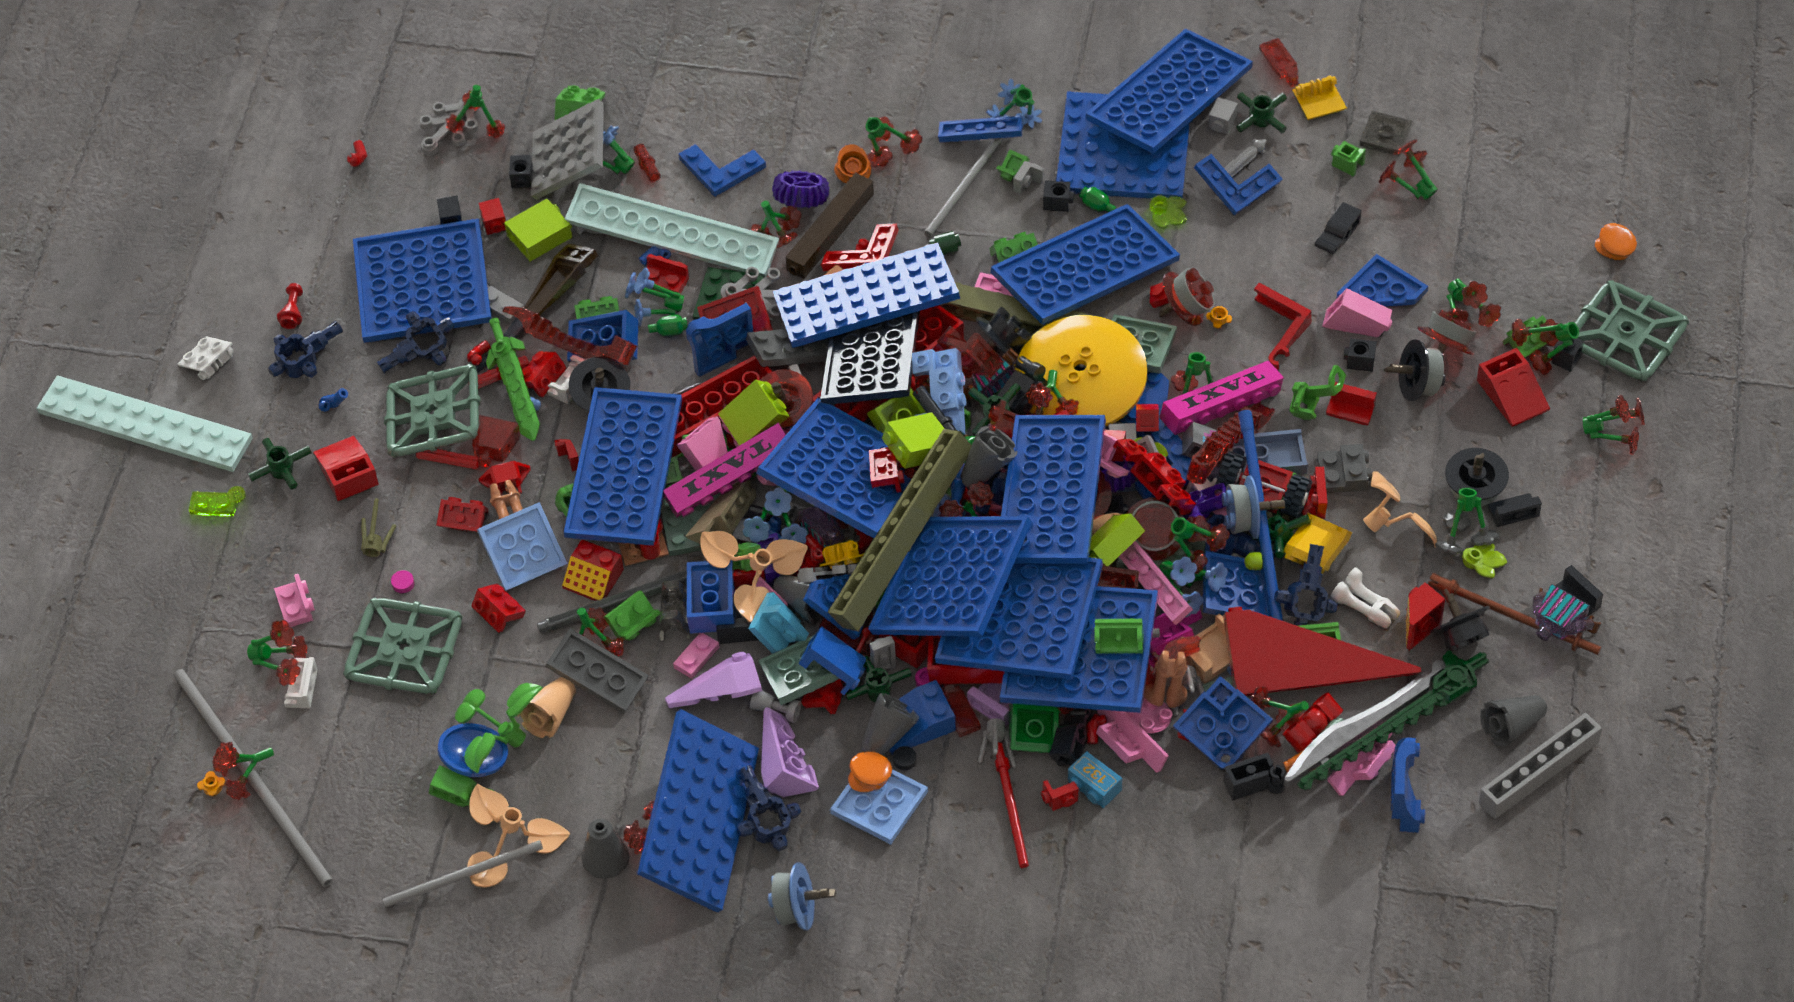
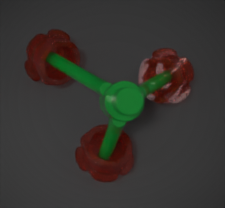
[445,85,506,138]

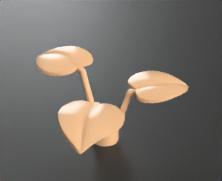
[1363,471,1437,548]
[700,531,808,622]
[467,784,570,888]

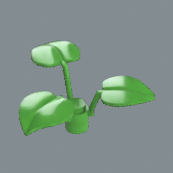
[455,683,543,773]

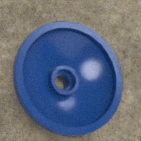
[437,723,508,777]

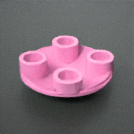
[1126,697,1172,733]

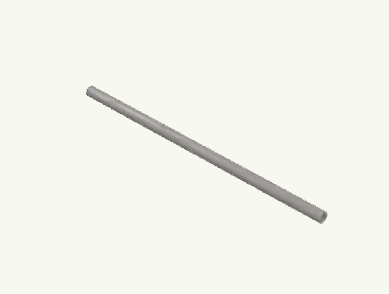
[174,669,333,887]

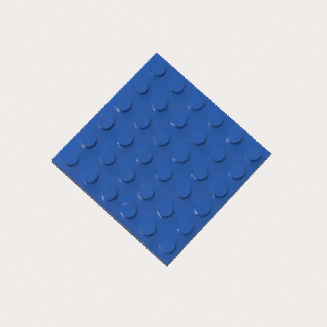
[1056,91,1190,201]
[353,218,492,343]
[756,398,920,538]
[868,516,1032,636]
[935,558,1103,680]
[1000,586,1158,713]

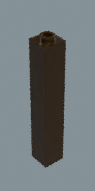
[785,173,874,279]

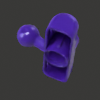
[1166,483,1226,528]

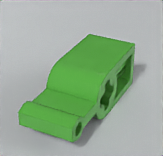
[429,765,494,807]

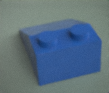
[567,310,639,363]
[687,560,736,634]
[889,680,956,755]

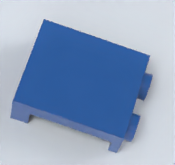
[798,626,866,695]

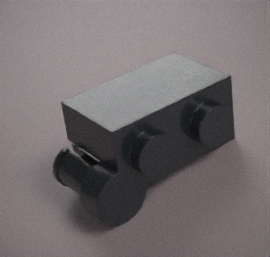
[997,356,1047,415]
[1223,753,1286,801]

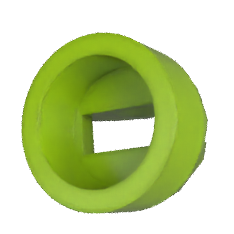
[1244,552,1262,571]

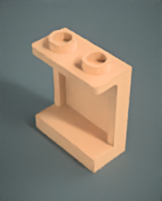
[1175,614,1230,684]

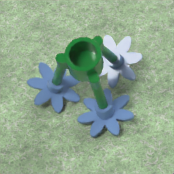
[986,79,1042,128]
[603,126,635,175]

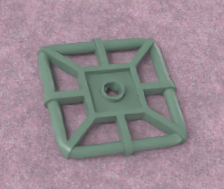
[1574,280,1689,381]
[384,364,481,458]
[343,597,463,694]

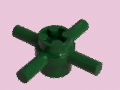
[1236,92,1287,133]
[968,383,1021,436]
[248,438,312,490]
[1255,509,1311,558]
[845,656,912,703]

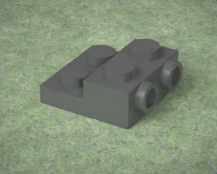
[1317,444,1372,493]

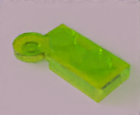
[189,486,246,516]

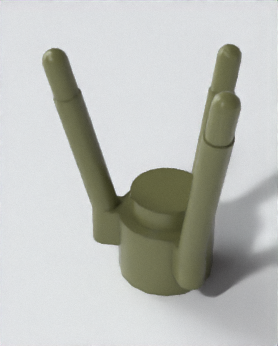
[361,498,396,557]

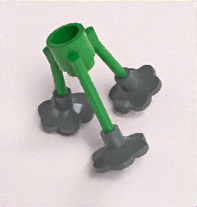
[1435,488,1500,554]

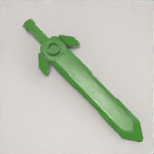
[486,318,540,441]

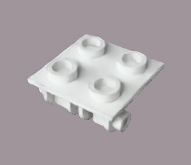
[177,336,234,380]

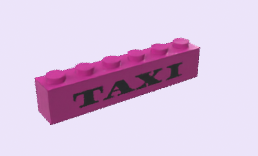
[1159,361,1284,435]
[663,423,786,518]

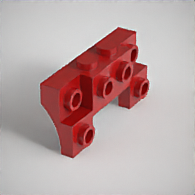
[1113,439,1196,515]

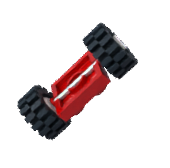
[1215,451,1312,518]

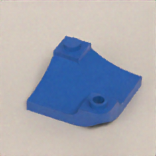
[686,303,753,377]
[1173,676,1273,770]
[1391,737,1425,833]

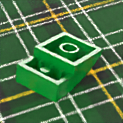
[1009,703,1059,753]

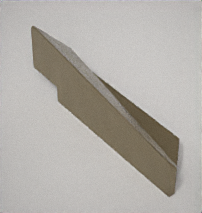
[686,473,756,544]

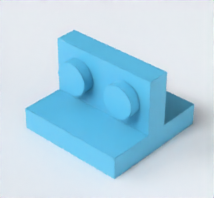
[748,592,809,654]

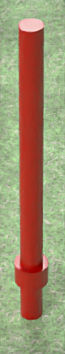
[995,742,1029,868]

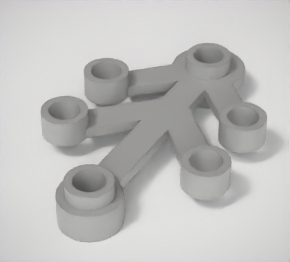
[420,97,479,156]
[720,267,781,320]
[797,564,858,583]

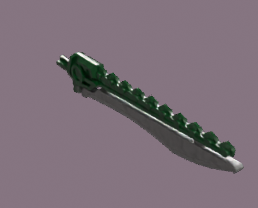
[1283,650,1489,790]

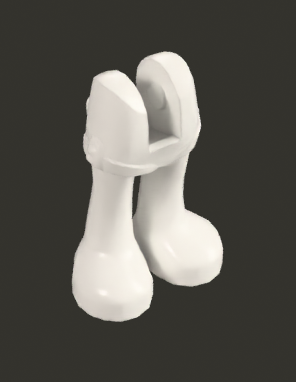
[1330,568,1400,629]

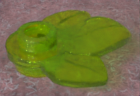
[1149,195,1187,229]

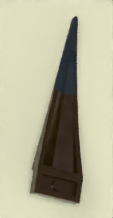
[476,244,598,373]

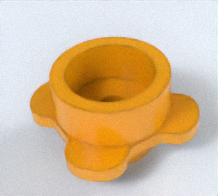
[1206,306,1232,329]
[197,771,226,796]

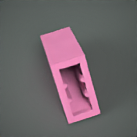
[1323,288,1392,338]
[677,417,728,471]

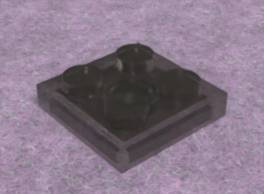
[1359,111,1412,157]

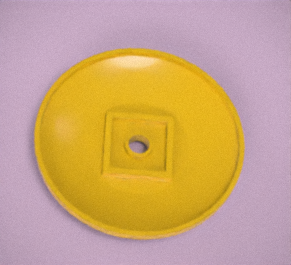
[1015,315,1147,427]

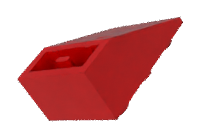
[1477,348,1550,427]
[313,436,379,501]

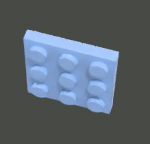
[477,502,567,591]
[830,769,928,845]

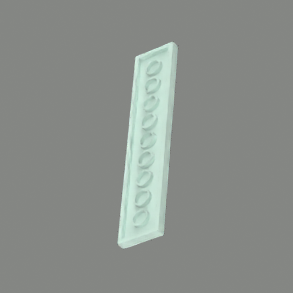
[565,183,780,277]
[37,375,253,472]

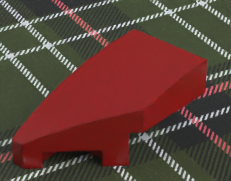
[554,439,579,471]

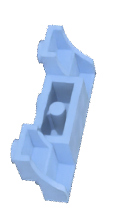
[912,348,966,435]

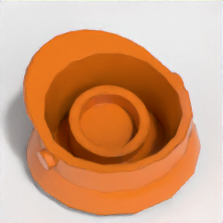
[834,144,871,183]
[1595,223,1637,260]
[848,752,892,792]

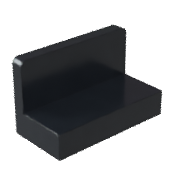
[1488,493,1542,527]
[1552,565,1603,619]
[716,618,760,644]

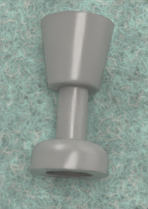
[750,690,802,723]

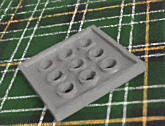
[531,99,604,200]

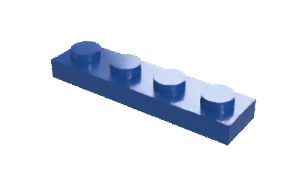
[938,116,1023,143]

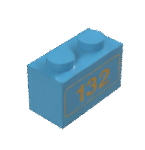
[1068,751,1122,808]

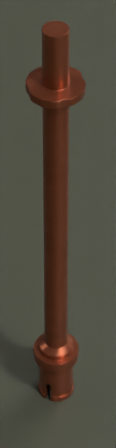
[1428,573,1602,655]

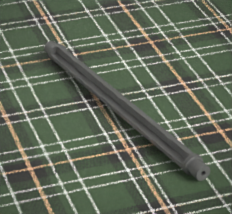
[537,569,687,633]

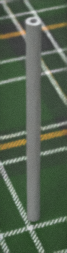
[924,138,1004,237]
[383,840,543,908]

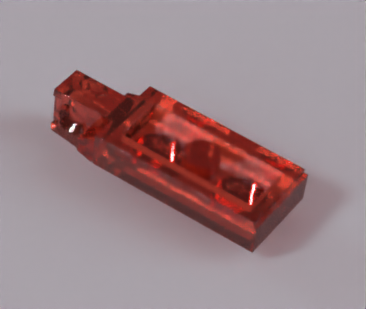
[1259,38,1299,87]
[940,684,981,737]

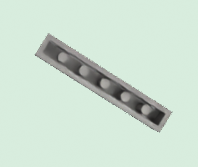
[1479,712,1602,819]

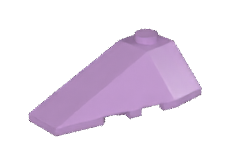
[665,652,762,708]
[761,707,819,797]

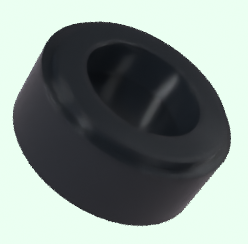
[893,746,917,770]

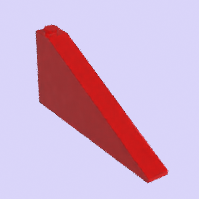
[1223,607,1421,696]

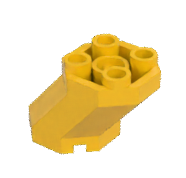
[1284,513,1353,574]

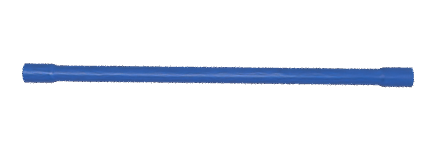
[1238,410,1283,621]

